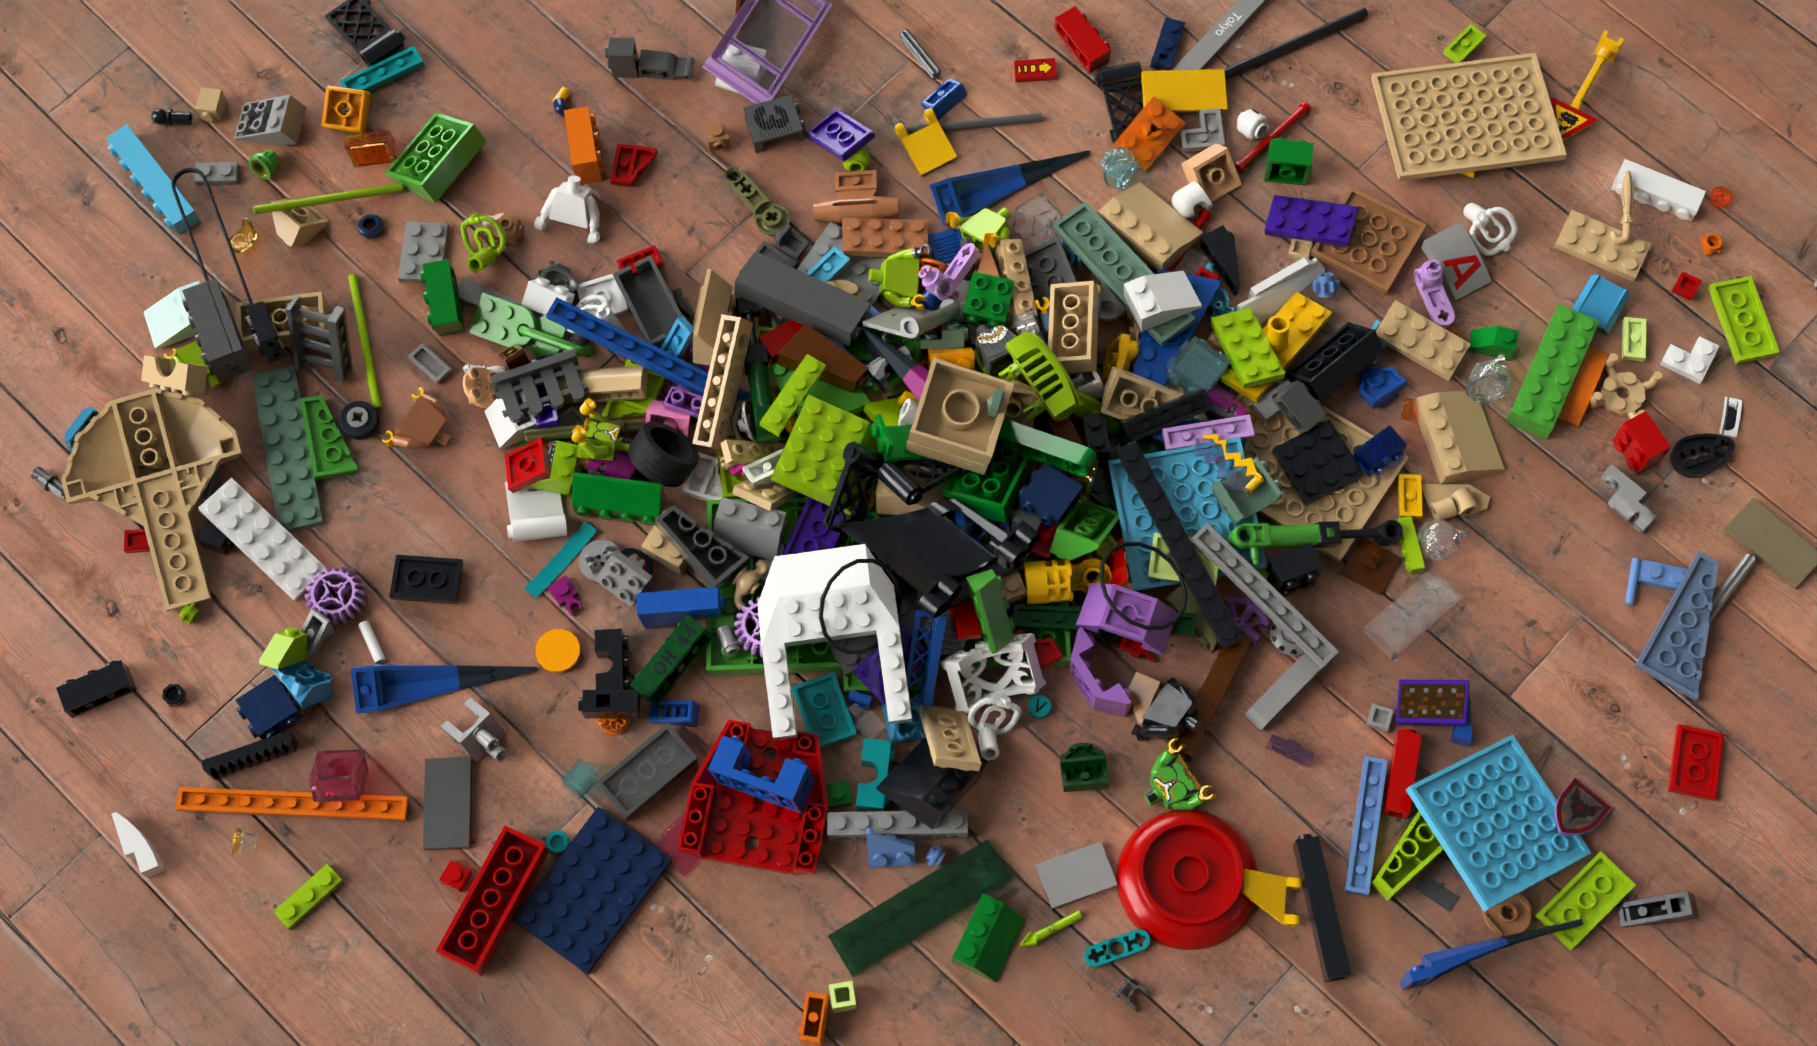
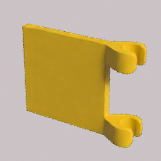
[894,108,958,176]

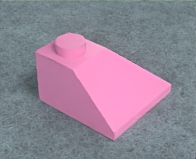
[645,400,691,438]

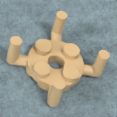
[1588,353,1662,419]

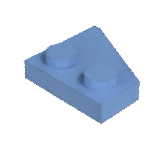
[866,828,916,868]

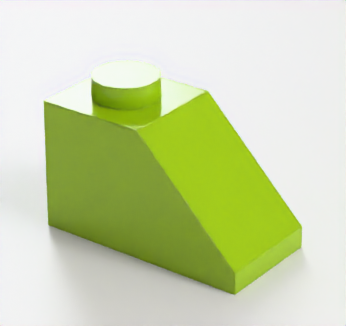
[259,627,308,669]

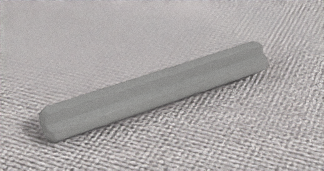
[1709,554,1757,623]

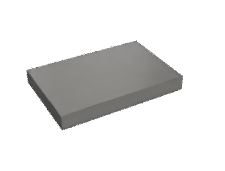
[1035,842,1118,910]

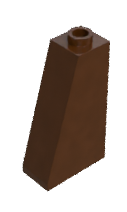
[777,324,868,393]

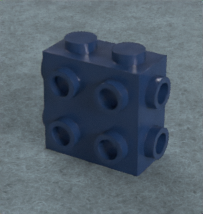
[1018,463,1083,529]
[236,675,303,739]

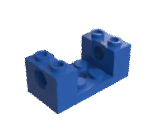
[708,736,816,814]

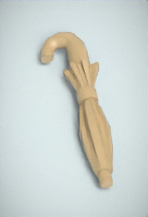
[1611,171,1635,244]

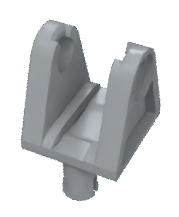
[440,698,508,763]

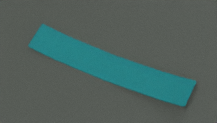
[524,521,597,598]

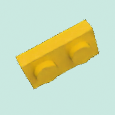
[1398,474,1423,519]

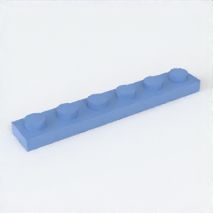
[1344,756,1388,896]

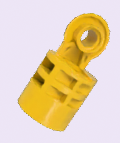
[1023,558,1111,605]

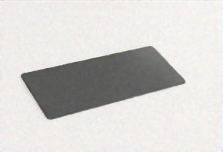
[1415,874,1458,911]

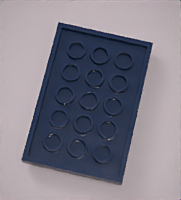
[512,807,672,975]

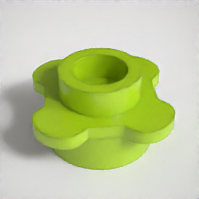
[179,603,200,625]

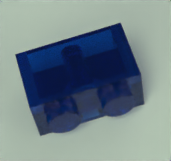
[1353,425,1407,478]

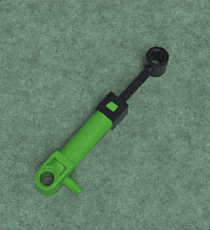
[1228,520,1403,566]

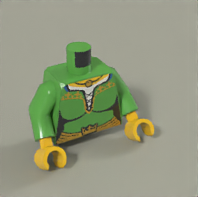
[1144,738,1216,810]

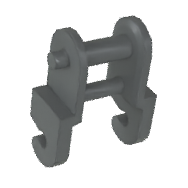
[1114,978,1151,1012]

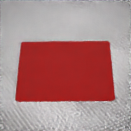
[1106,538,1128,587]

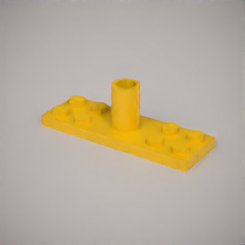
[1221,291,1332,403]

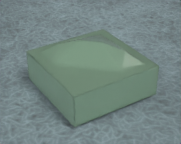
[987,388,1004,418]

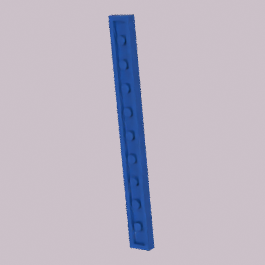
[546,297,751,412]

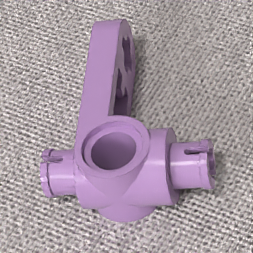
[918,243,980,301]
[1414,259,1455,328]

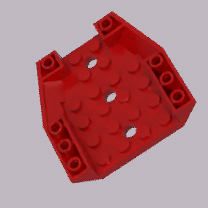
[677,719,828,875]

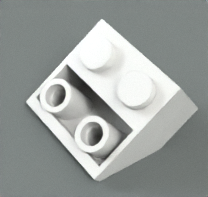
[484,392,538,450]

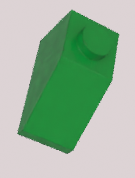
[1467,326,1519,361]

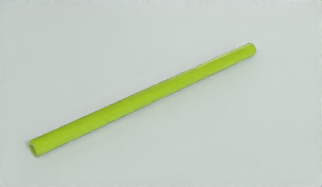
[253,183,403,215]
[348,274,382,410]

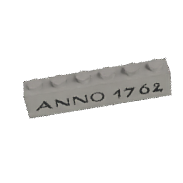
[827,810,968,842]

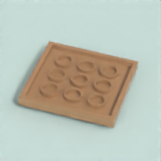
[1310,186,1426,294]

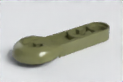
[725,167,790,236]

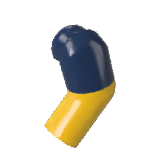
[552,87,571,117]

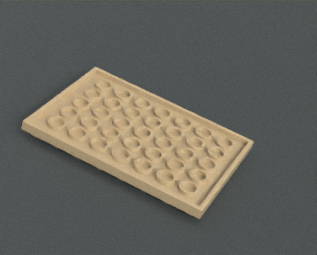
[1371,53,1567,181]
[1235,380,1409,563]

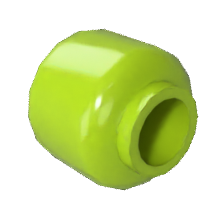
[843,145,871,171]

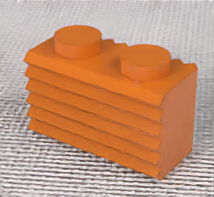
[798,992,830,1046]

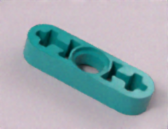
[1084,929,1150,968]

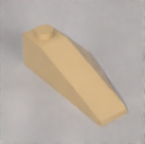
[1100,366,1191,421]

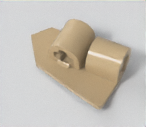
[1422,484,1490,522]

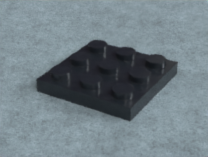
[1272,419,1364,506]

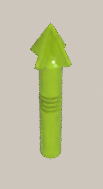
[1019,910,1083,947]

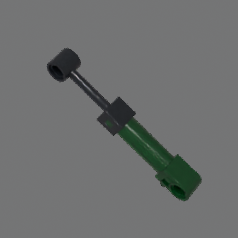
[736,297,779,443]

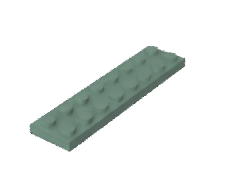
[1052,201,1196,347]
[252,365,324,533]

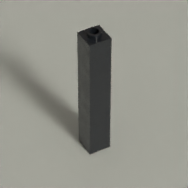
[1293,834,1351,983]

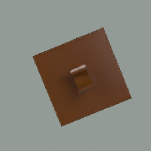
[1341,538,1401,596]

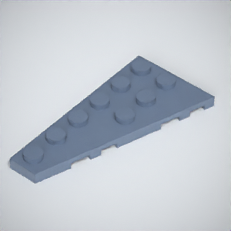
[1634,551,1719,701]

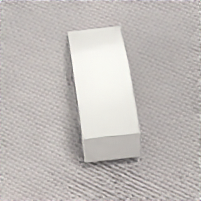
[112,812,165,878]

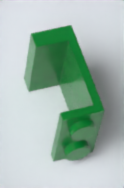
[871,414,928,462]

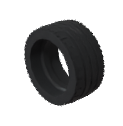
[628,421,699,488]

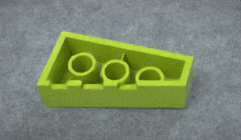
[1371,810,1444,902]

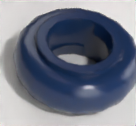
[357,214,384,239]

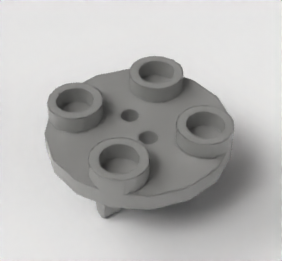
[578,540,621,584]

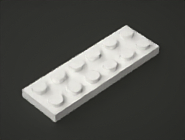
[198,478,326,601]

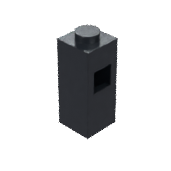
[578,690,641,719]

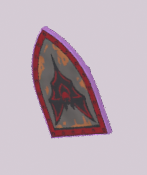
[1555,778,1612,836]

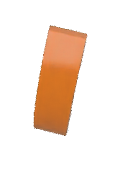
[1557,346,1608,428]

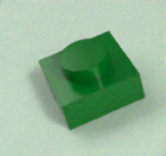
[826,781,852,809]

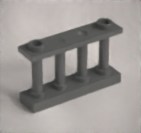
[285,295,353,383]

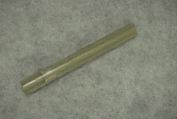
[524,418,643,442]

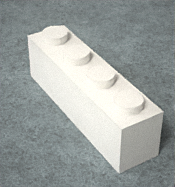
[1611,159,1706,221]

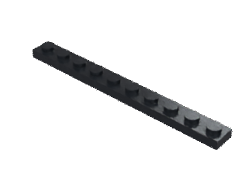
[1116,441,1244,650]

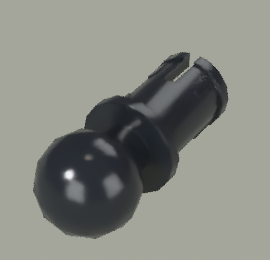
[151,108,193,126]

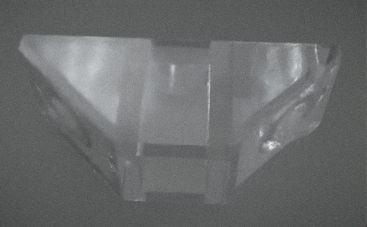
[1014,310,1046,344]

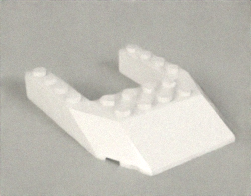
[758,544,912,741]

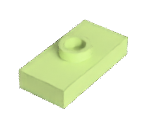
[1622,317,1646,362]

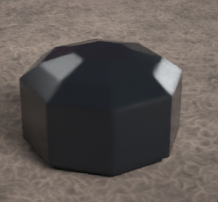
[162,684,186,707]

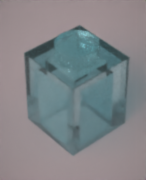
[561,759,599,799]

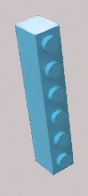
[106,124,201,235]

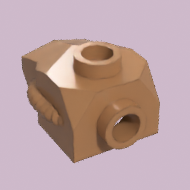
[481,213,524,247]

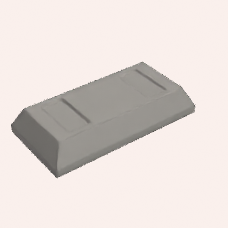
[407,343,452,384]

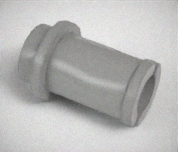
[716,625,740,655]

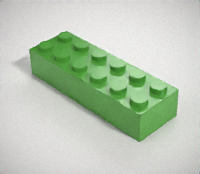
[1506,304,1600,440]

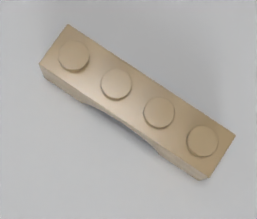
[141,355,208,396]

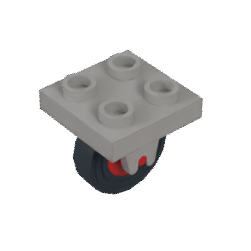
[595,548,653,607]

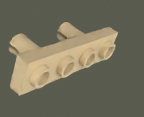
[720,440,786,470]

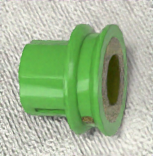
[248,149,280,180]

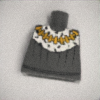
[976,324,1017,375]

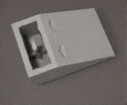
[234,95,307,146]

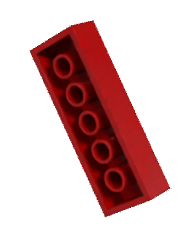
[436,825,550,977]

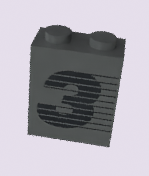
[743,95,806,153]

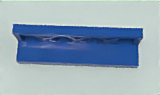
[906,610,947,707]

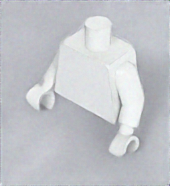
[534,175,600,243]

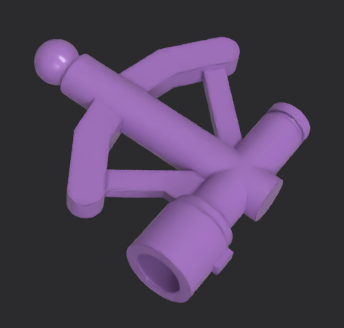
[1226,596,1269,646]

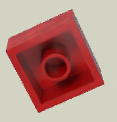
[1612,411,1671,475]

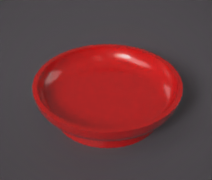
[1116,810,1258,950]

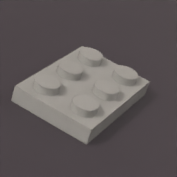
[398,221,449,283]

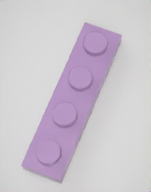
[1162,414,1254,451]

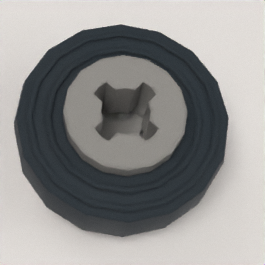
[339,401,379,440]

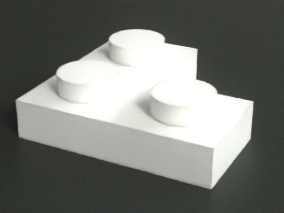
[1660,336,1719,384]

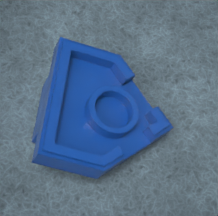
[1359,366,1407,409]

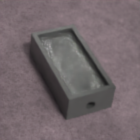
[596,723,698,821]

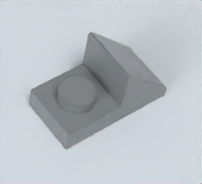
[300,608,335,657]

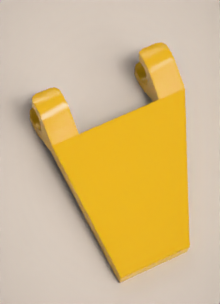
[1241,869,1303,927]

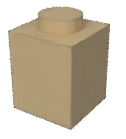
[195,87,227,122]

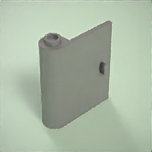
[863,298,961,338]

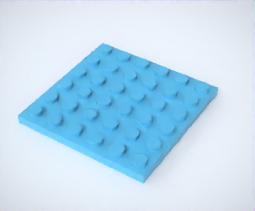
[1108,437,1267,592]
[1406,735,1591,912]

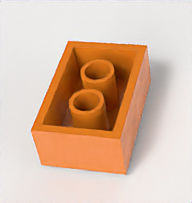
[564,106,605,185]

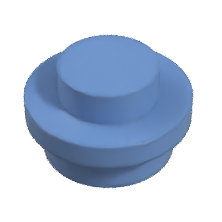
[926,844,946,867]

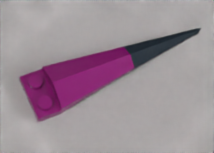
[862,326,929,402]

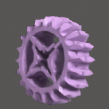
[305,566,367,626]
[734,597,788,657]

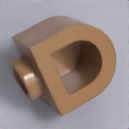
[706,122,730,151]

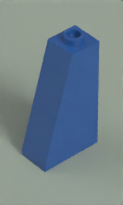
[637,587,725,629]

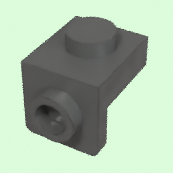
[775,224,810,261]

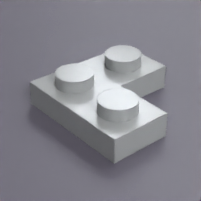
[1180,109,1225,152]

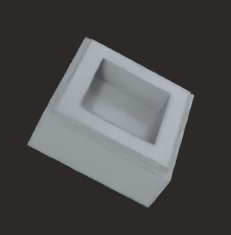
[1365,703,1395,733]

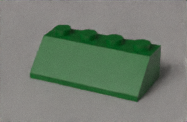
[572,472,666,526]

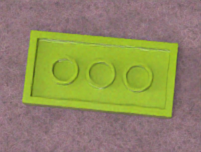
[1708,276,1780,364]
[1210,308,1285,389]
[1535,851,1636,951]

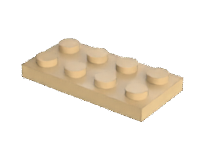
[1554,210,1651,282]
[1376,300,1470,381]
[919,705,981,771]

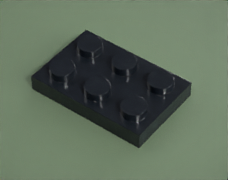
[389,555,464,604]

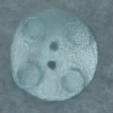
[1099,147,1138,190]

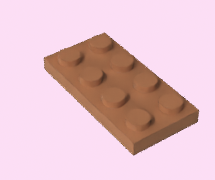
[842,217,929,259]

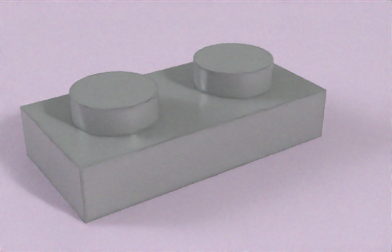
[194,162,240,185]

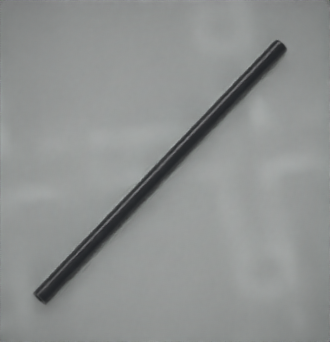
[1225,8,1368,80]

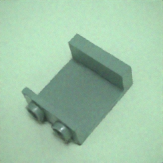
[1210,457,1283,526]

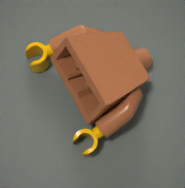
[382,387,452,449]

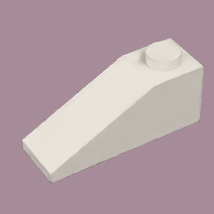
[742,448,784,486]

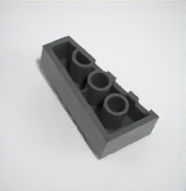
[655,505,750,588]

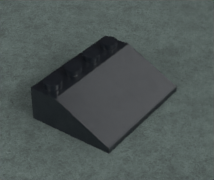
[876,738,988,830]

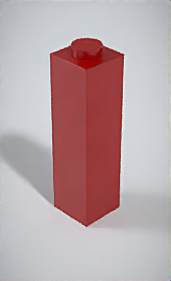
[1383,728,1422,819]

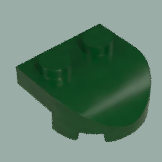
[1060,743,1109,792]

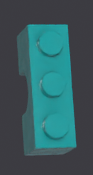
[856,738,896,812]

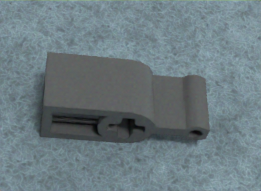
[638,49,695,80]

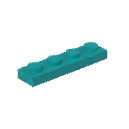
[340,46,424,92]

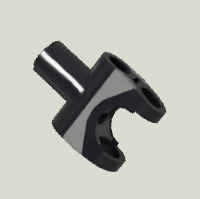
[863,332,913,393]

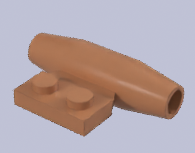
[814,170,899,223]

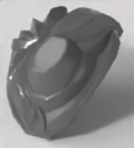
[537,260,578,293]

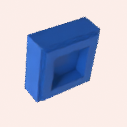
[848,690,873,711]

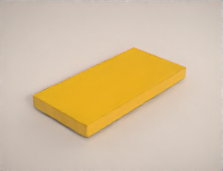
[1141,69,1227,113]

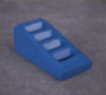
[1450,695,1473,747]
[649,700,700,727]

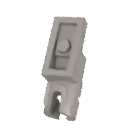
[1601,464,1656,533]

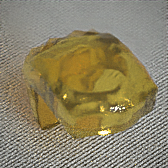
[229,217,257,253]

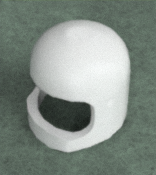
[1172,181,1213,219]

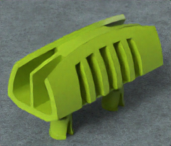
[998,331,1082,421]

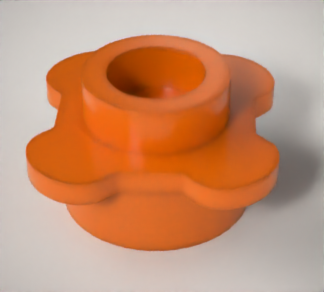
[1699,234,1724,255]

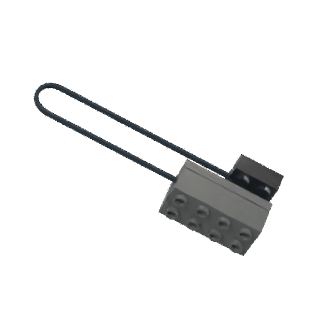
[171,168,286,382]

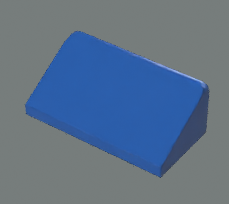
[920,78,967,120]

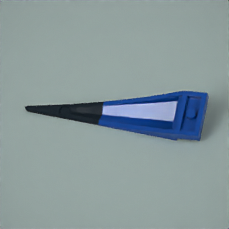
[929,151,1090,226]
[351,664,538,713]
[1400,919,1583,990]

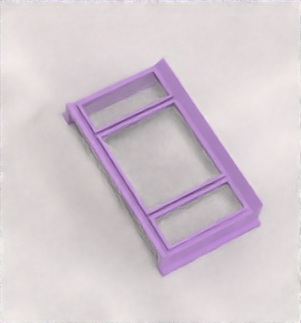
[702,0,833,104]

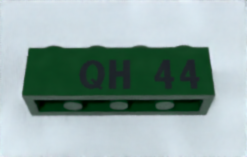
[630,614,715,707]

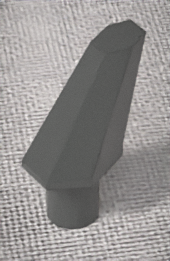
[672,288,695,318]

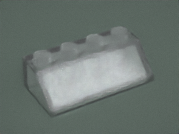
[1362,572,1463,662]

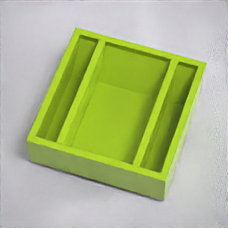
[770,395,879,515]

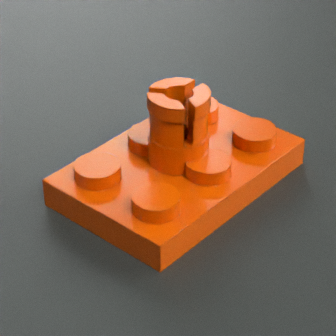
[1113,96,1185,172]

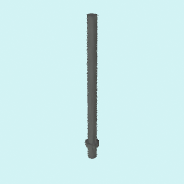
[905,113,1042,135]

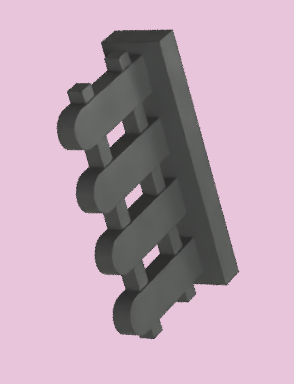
[490,349,588,423]

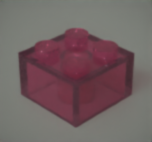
[309,749,369,802]

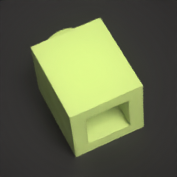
[829,981,857,1013]

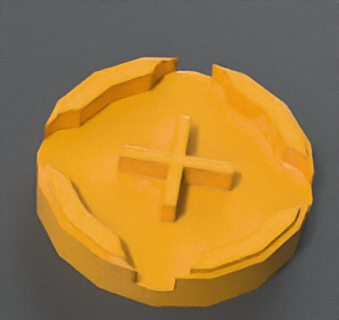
[535,629,581,674]

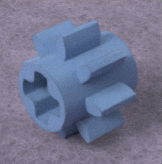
[1312,273,1340,298]

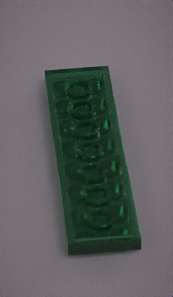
[828,839,1013,978]

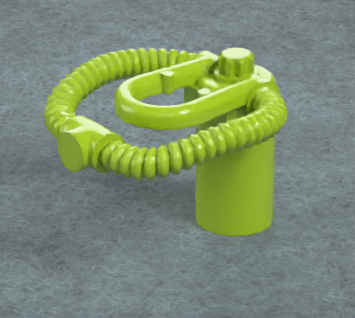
[460,213,506,272]

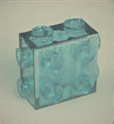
[1166,336,1230,394]

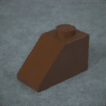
[498,344,531,370]

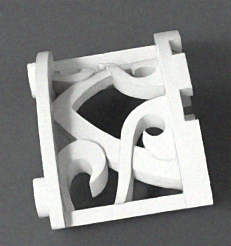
[941,634,1046,713]

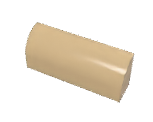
[557,366,648,404]

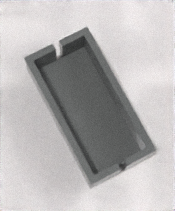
[613,255,682,348]

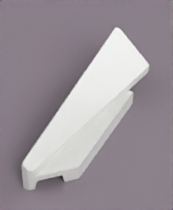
[1236,257,1325,325]

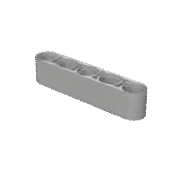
[1244,653,1336,732]

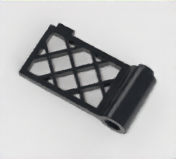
[325,0,405,67]
[1094,61,1144,143]
[822,442,888,536]
[877,459,969,505]

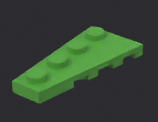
[300,395,359,480]

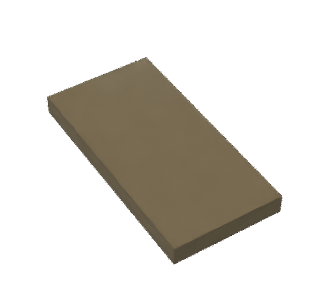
[1724,498,1817,589]

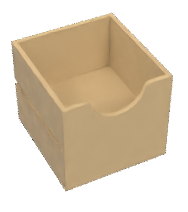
[905,358,1014,475]

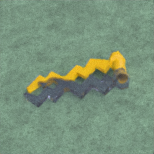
[1194,434,1264,498]

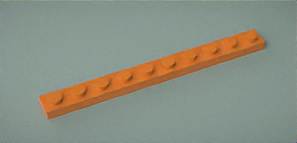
[176,787,409,821]

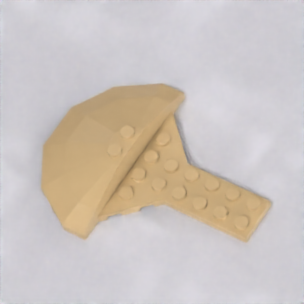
[61,388,243,612]

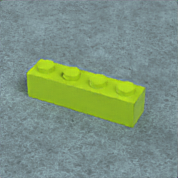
[1397,516,1425,574]

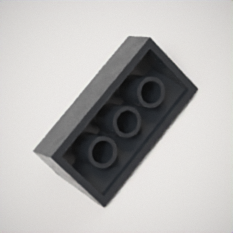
[1285,322,1385,403]

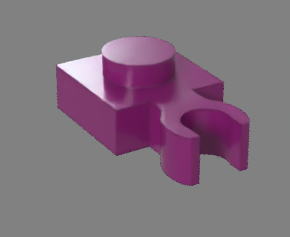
[547,575,583,616]

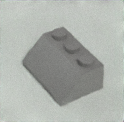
[713,497,788,562]

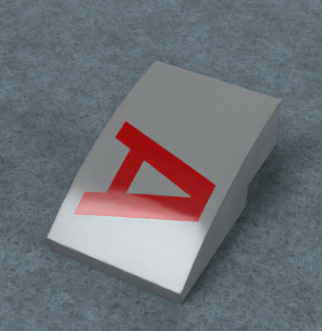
[1421,222,1492,302]

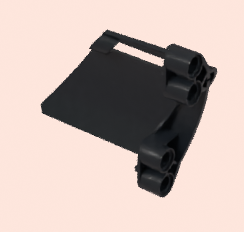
[842,498,1040,618]

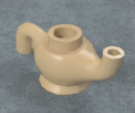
[732,559,769,610]

